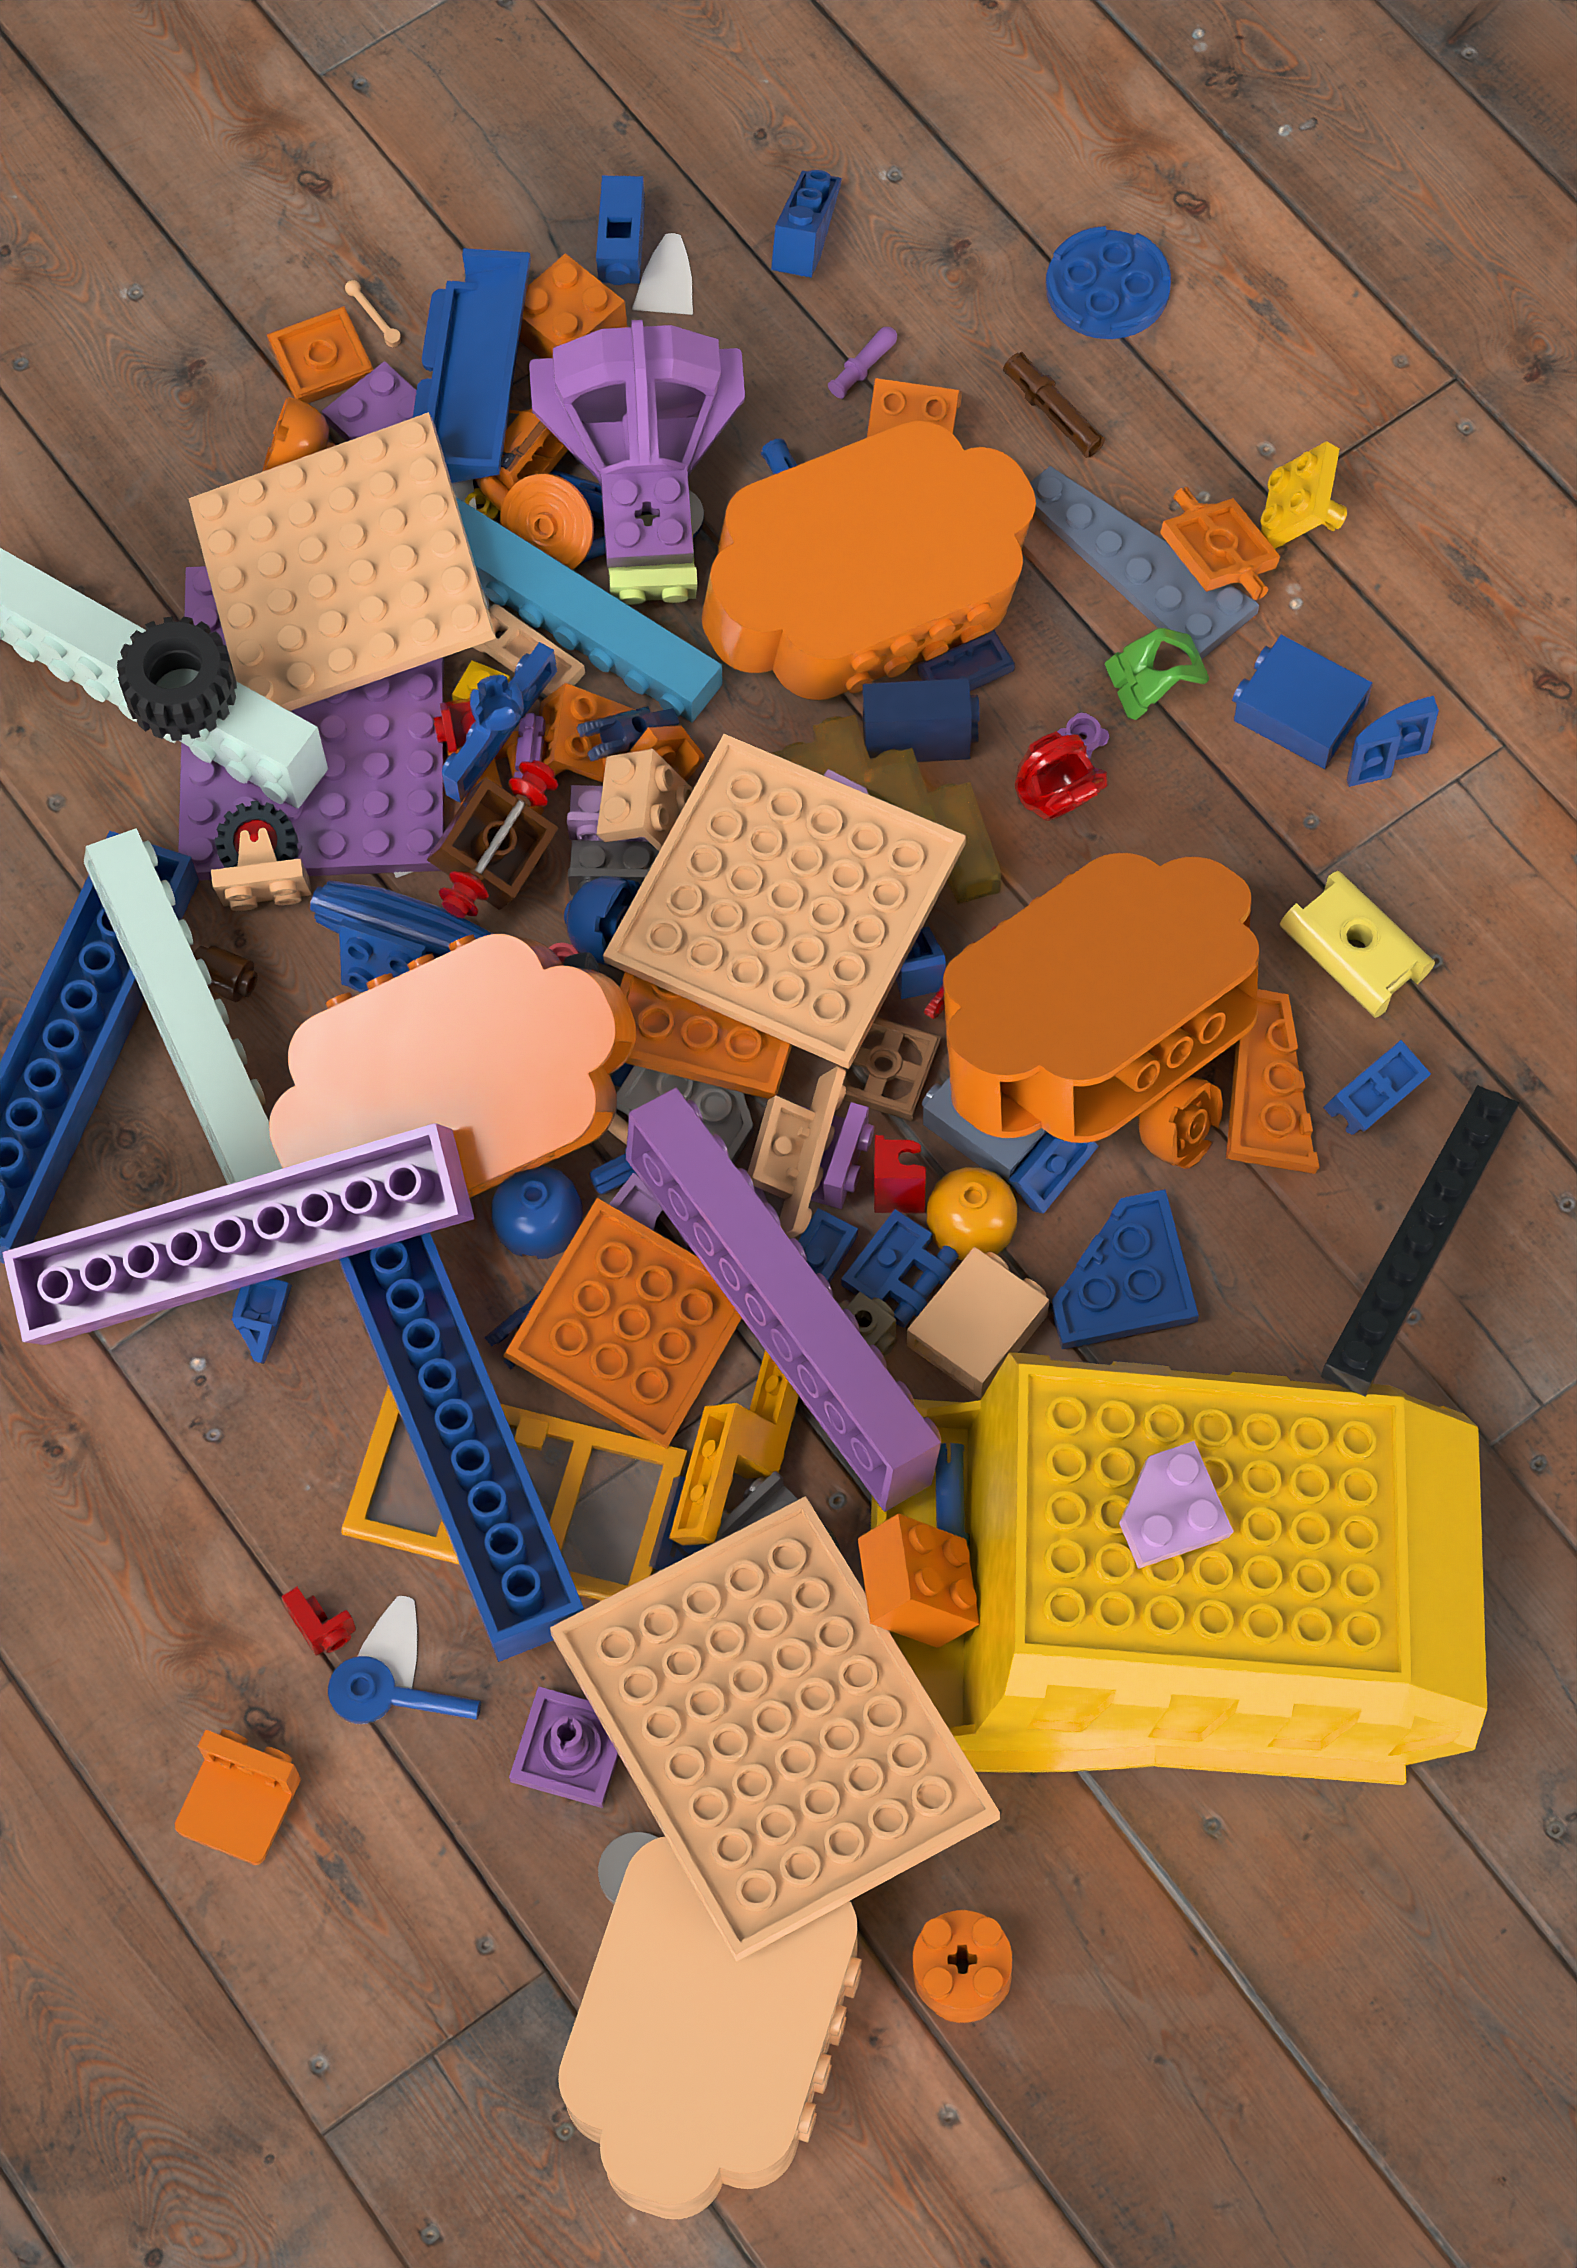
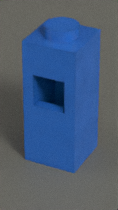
[596,175,645,285]

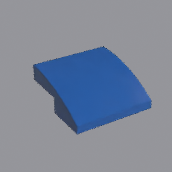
[1346,695,1439,787]

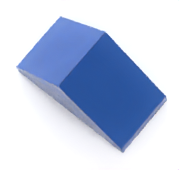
[896,927,946,1000]

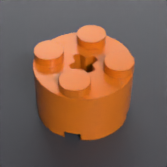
[913,1910,1012,2023]

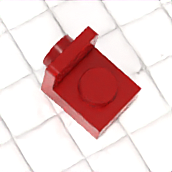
[433,698,476,753]
[281,1586,356,1656]

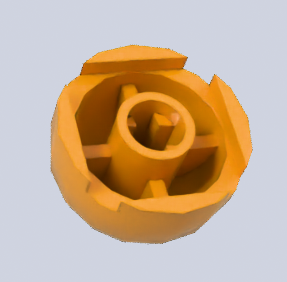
[927,1167,1017,1261]

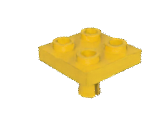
[1260,441,1347,549]

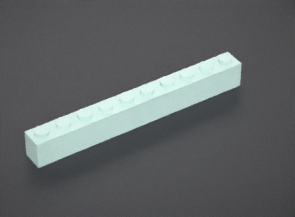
[84,828,283,1185]

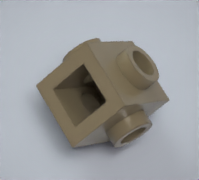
[839,1292,897,1359]

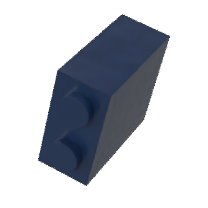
[863,678,980,765]

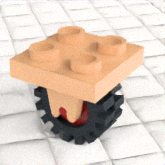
[211,801,312,911]

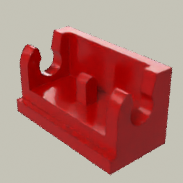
[874,1135,926,1214]

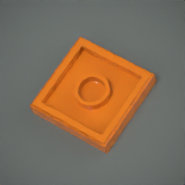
[267,306,374,404]

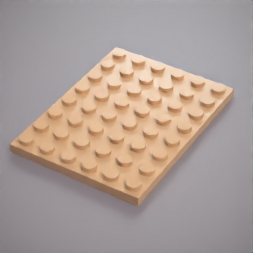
[550,1496,1000,1962]

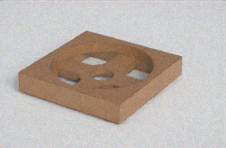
[834,1017,941,1121]

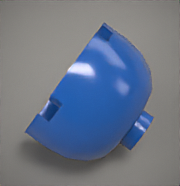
[564,876,641,966]
[492,1165,583,1259]

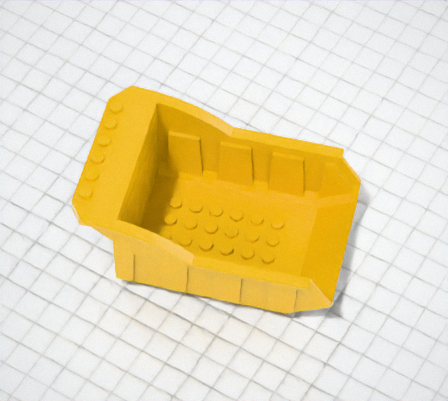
[871,1352,1487,1785]

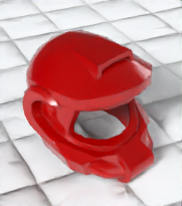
[1015,731,1108,821]

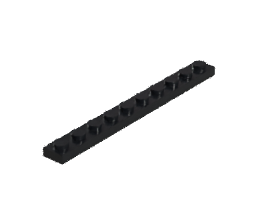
[1321,1085,1520,1397]

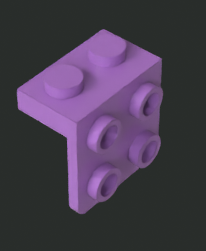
[801,1102,875,1209]

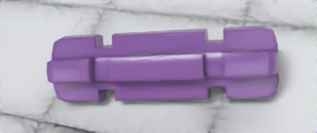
[514,713,546,778]

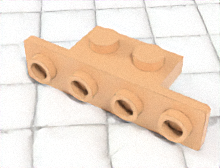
[747,1066,846,1239]

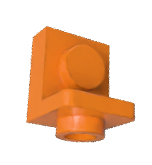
[629,726,704,782]

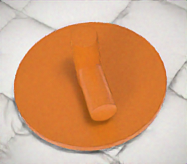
[500,473,594,570]

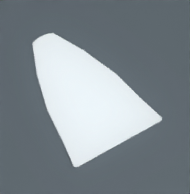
[632,233,693,315]
[357,1596,417,1689]

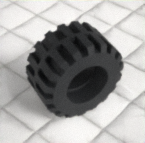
[117,616,237,741]

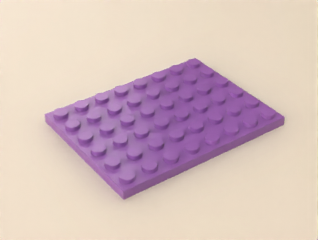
[178,566,444,880]

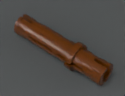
[1003,352,1105,458]

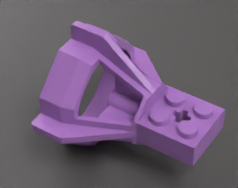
[529,320,745,568]

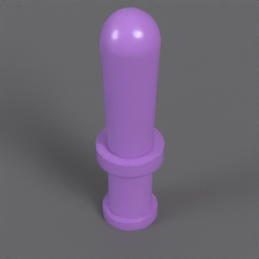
[828,327,897,399]

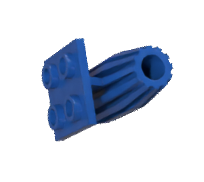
[310,881,493,992]

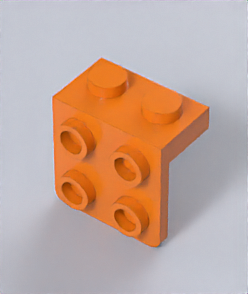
[175,1729,301,1865]

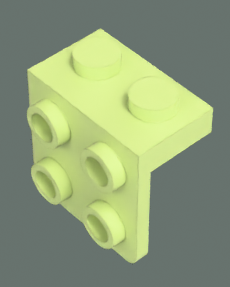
[608,515,697,605]

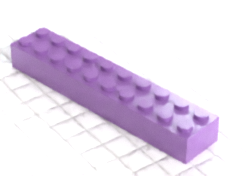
[626,1087,941,1512]
[2,1123,474,1345]

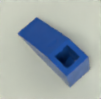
[771,170,842,278]

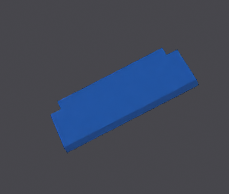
[412,248,531,483]

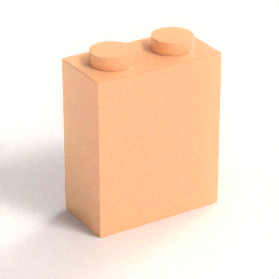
[907,1247,1049,1399]

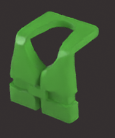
[1105,628,1209,720]

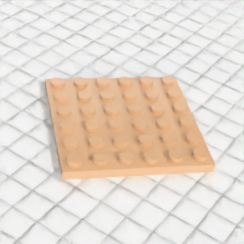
[188,412,496,711]
[603,734,966,1069]

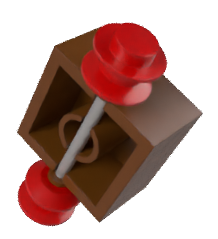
[427,760,559,918]

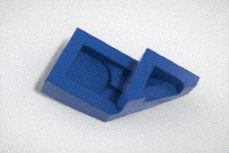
[231,1278,292,1364]

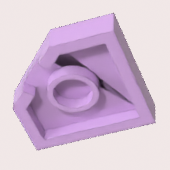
[1119,1441,1233,1569]

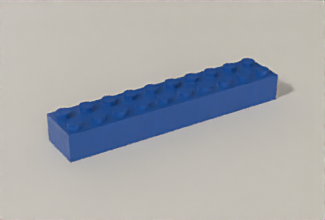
[0,831,199,1264]
[338,1232,584,1662]

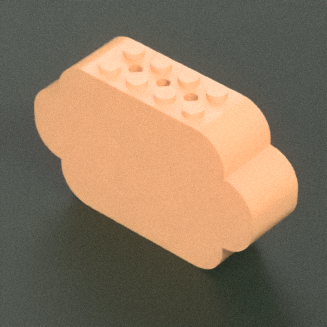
[559,1836,862,2219]

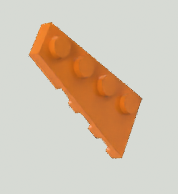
[1226,989,1319,1174]

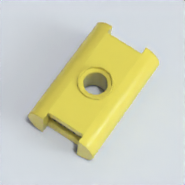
[1280,871,1435,1018]

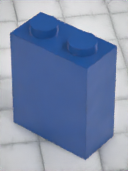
[1232,634,1372,769]

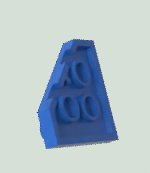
[1051,1189,1199,1349]

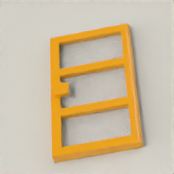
[341,1386,688,1601]

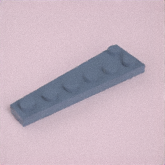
[1030,466,1259,660]

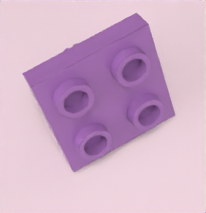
[509,1686,619,1808]

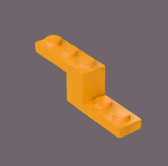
[669,1350,799,1545]

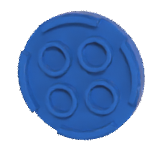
[1046,226,1171,339]

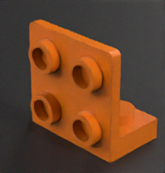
[867,378,962,438]
[539,683,635,783]

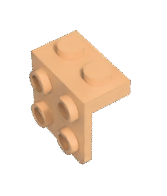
[596,749,693,852]

